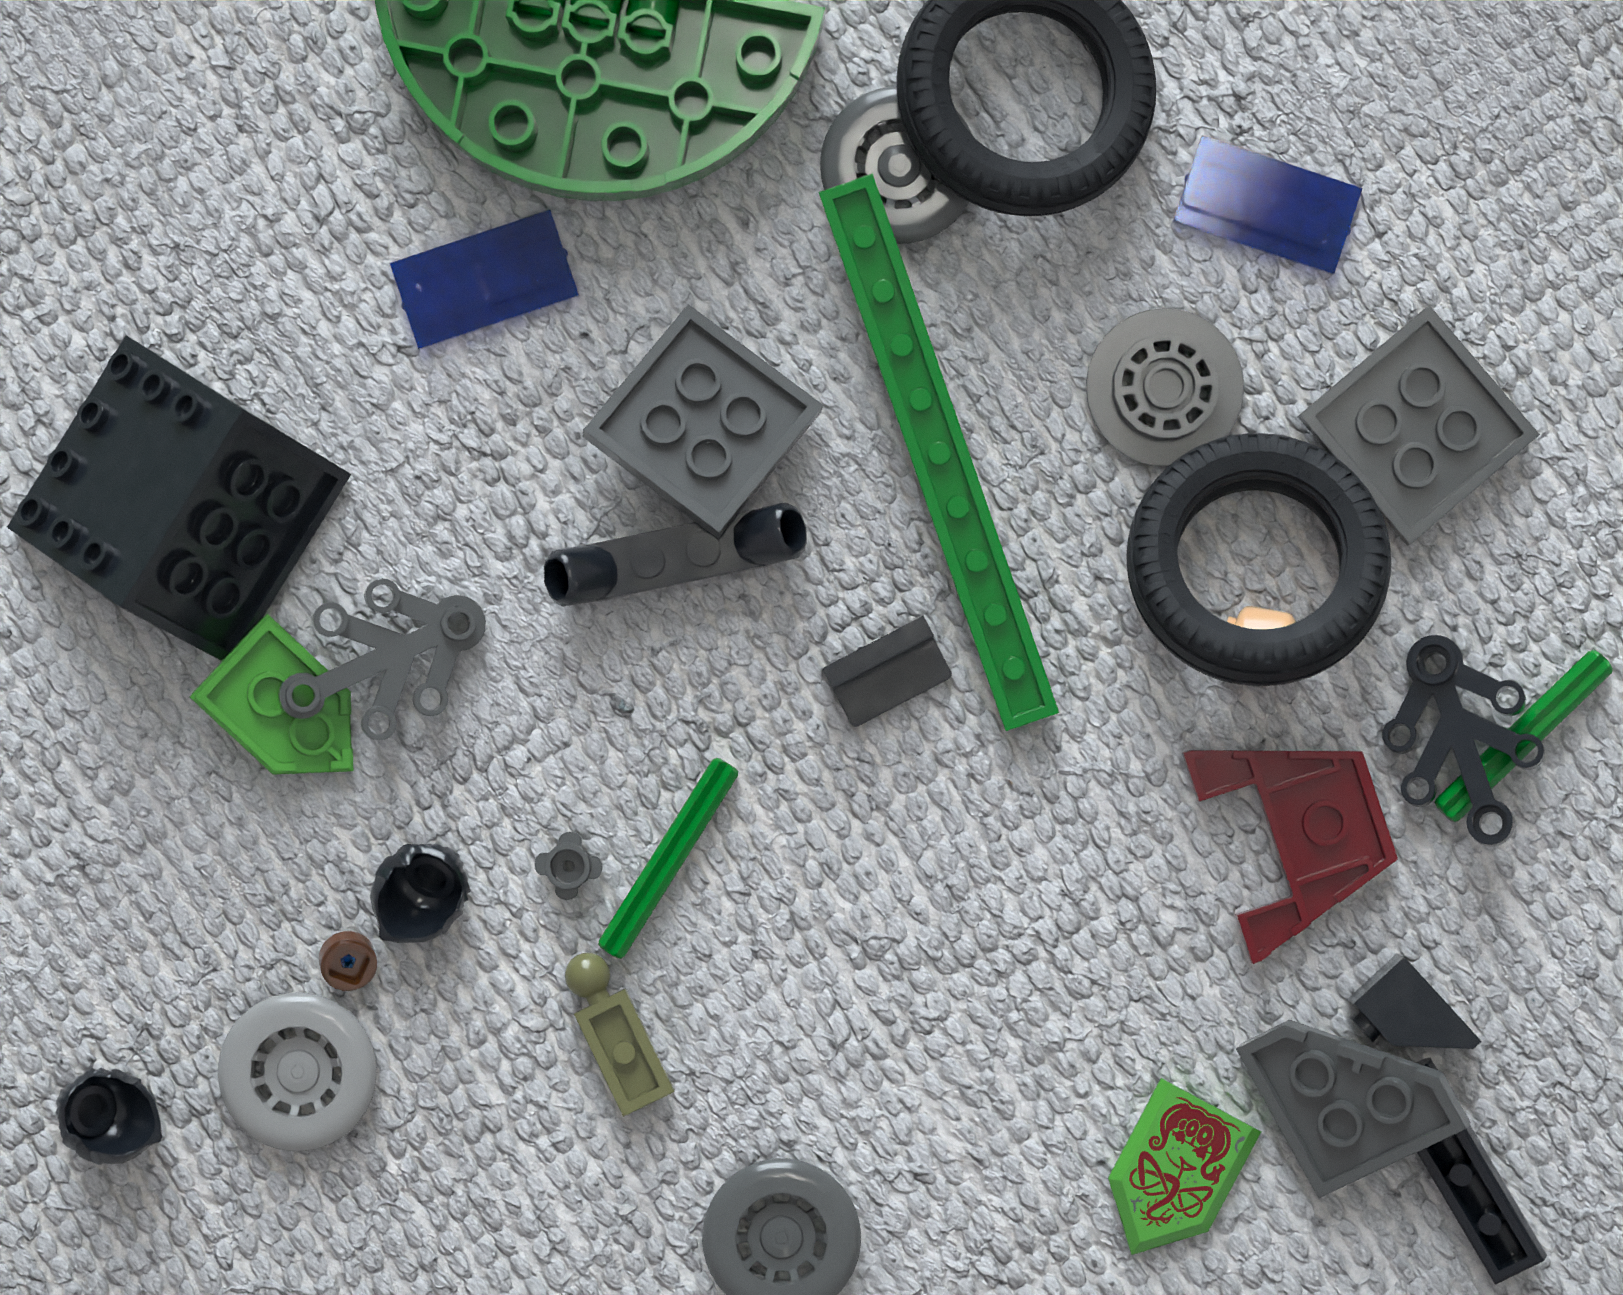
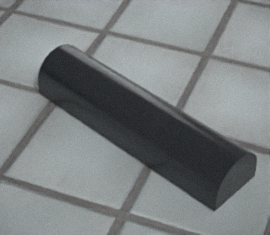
[1415,1057,1547,1285]

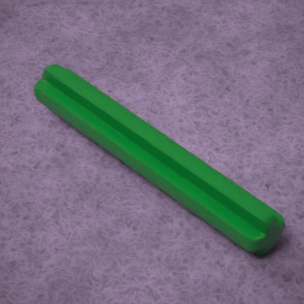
[1434,650,1613,822]
[598,758,738,959]

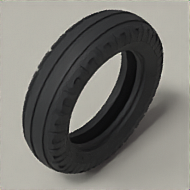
[896,0,1156,216]
[1126,433,1391,686]

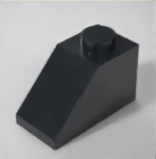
[1347,954,1482,1049]

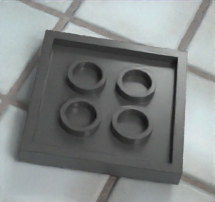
[583,304,823,539]
[1297,305,1540,546]

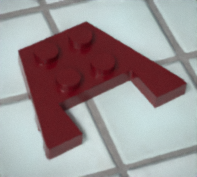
[1182,750,1398,964]

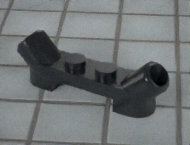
[544,503,807,607]

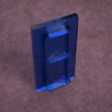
[1173,135,1363,275]
[390,210,579,350]

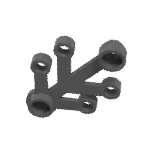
[278,578,486,740]

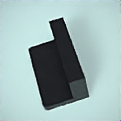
[822,615,952,727]

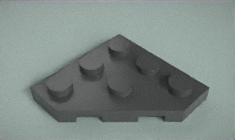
[1236,1020,1471,1199]

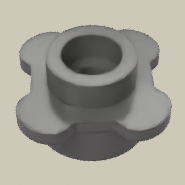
[534,832,603,900]

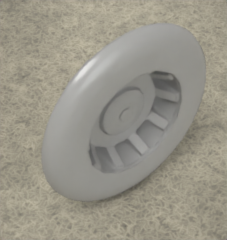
[218,992,377,1151]

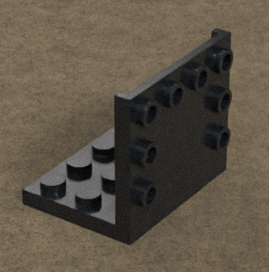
[7,335,352,661]

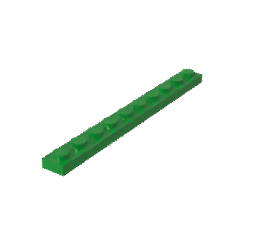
[819,173,1059,731]

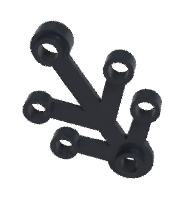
[1382,635,1545,847]

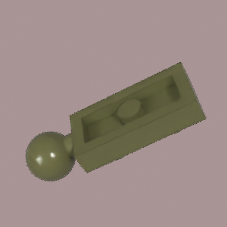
[565,953,675,1117]

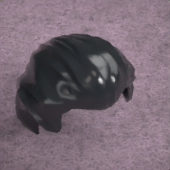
[370,843,471,943]
[55,1068,163,1165]

